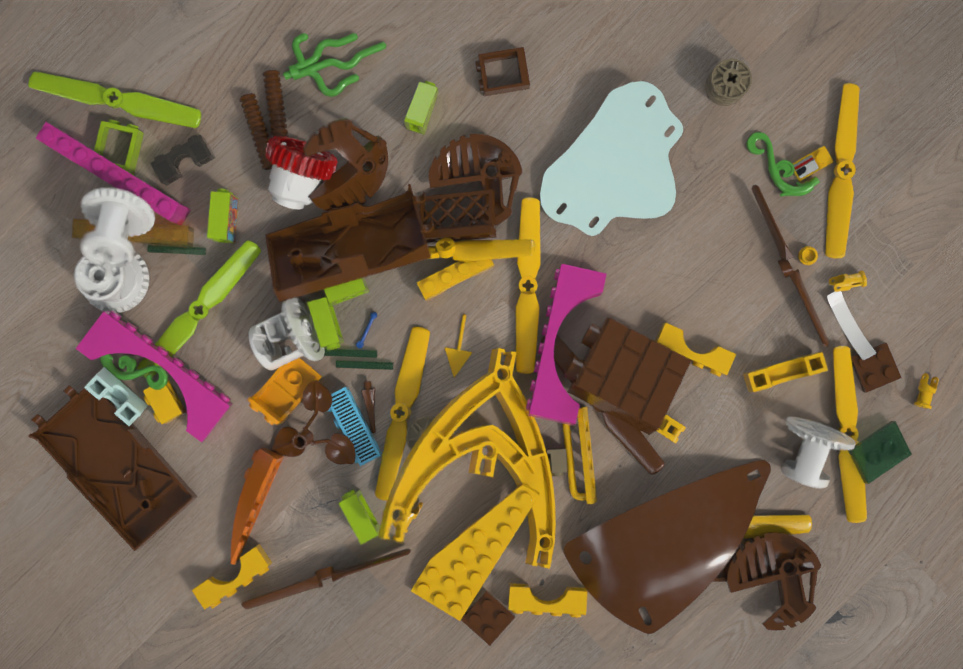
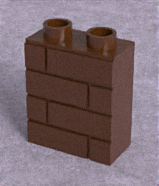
[564,317,691,435]

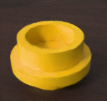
[798,246,818,265]

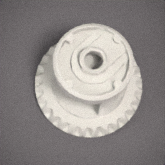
[80,188,155,268]
[74,251,149,313]
[248,297,325,370]
[780,417,856,489]

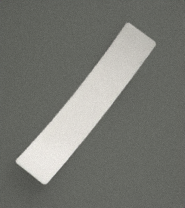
[827,291,876,360]

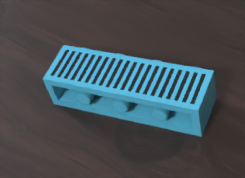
[328,386,382,466]

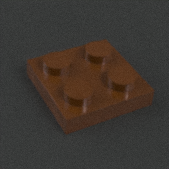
[851,343,902,393]
[461,590,515,646]

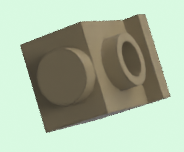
[546,448,567,476]

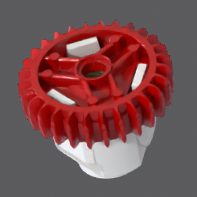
[265,136,338,209]

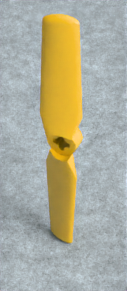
[825,83,860,259]
[515,197,541,374]
[428,238,535,261]
[375,327,430,501]
[833,346,867,523]
[743,515,812,539]

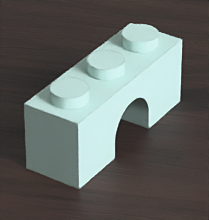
[84,367,148,426]

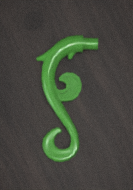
[746,132,820,197]
[100,354,168,390]

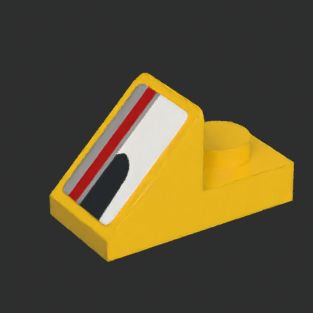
[793,146,834,181]

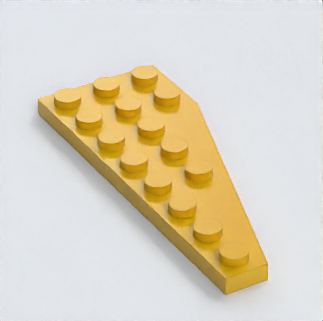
[411,483,540,621]

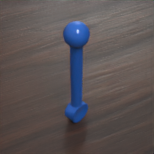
[356,312,377,348]

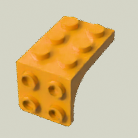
[247,358,322,425]

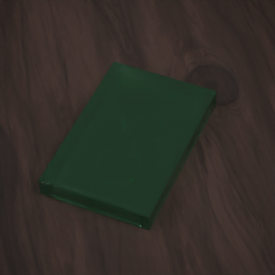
[848,421,912,484]

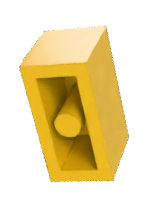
[143,379,186,425]

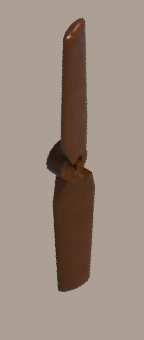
[751,185,829,347]
[540,335,665,475]
[241,548,411,609]

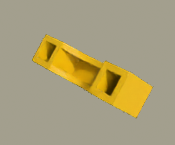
[417,259,494,301]
[655,323,736,377]
[743,352,828,393]
[191,544,272,610]
[508,583,587,618]

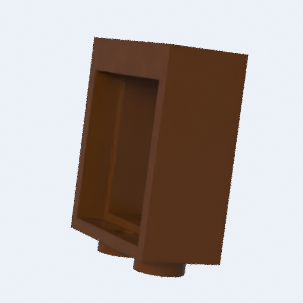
[475,47,530,96]

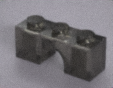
[150,135,216,186]

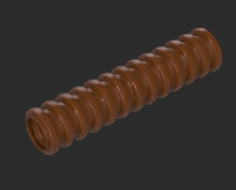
[263,70,289,138]
[239,93,273,170]

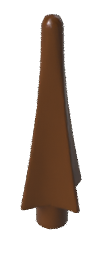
[361,381,376,434]

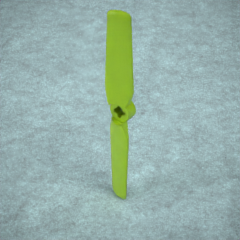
[28,72,201,128]
[137,240,261,379]

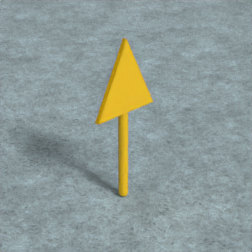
[445,314,473,377]

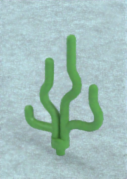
[283,33,386,97]

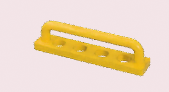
[562,406,597,504]

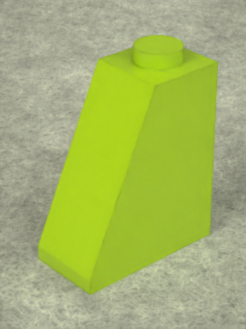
[404,81,438,135]

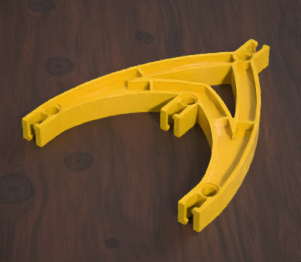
[378,348,556,569]

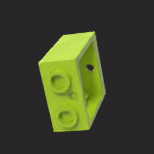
[94,119,144,175]
[307,297,344,350]
[338,489,380,545]

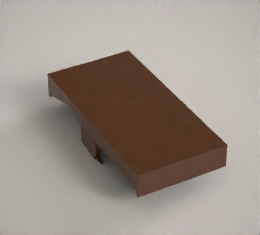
[265,184,434,302]
[29,385,198,551]

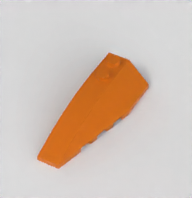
[230,447,284,565]

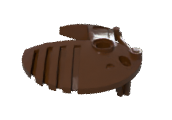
[303,118,388,211]
[428,134,522,226]
[726,532,821,631]

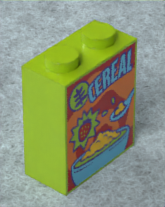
[207,189,239,244]

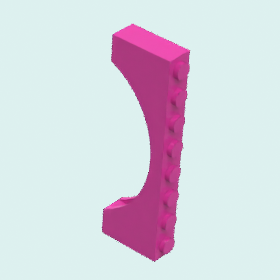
[35,122,191,226]
[526,264,607,426]
[75,310,233,443]

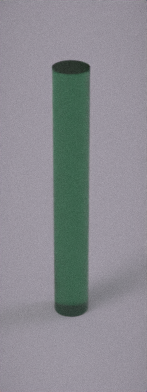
[148,245,207,255]
[324,348,378,358]
[336,360,394,370]

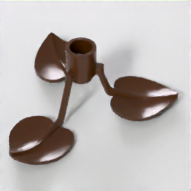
[271,380,356,465]

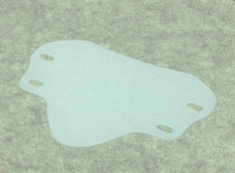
[540,81,683,236]

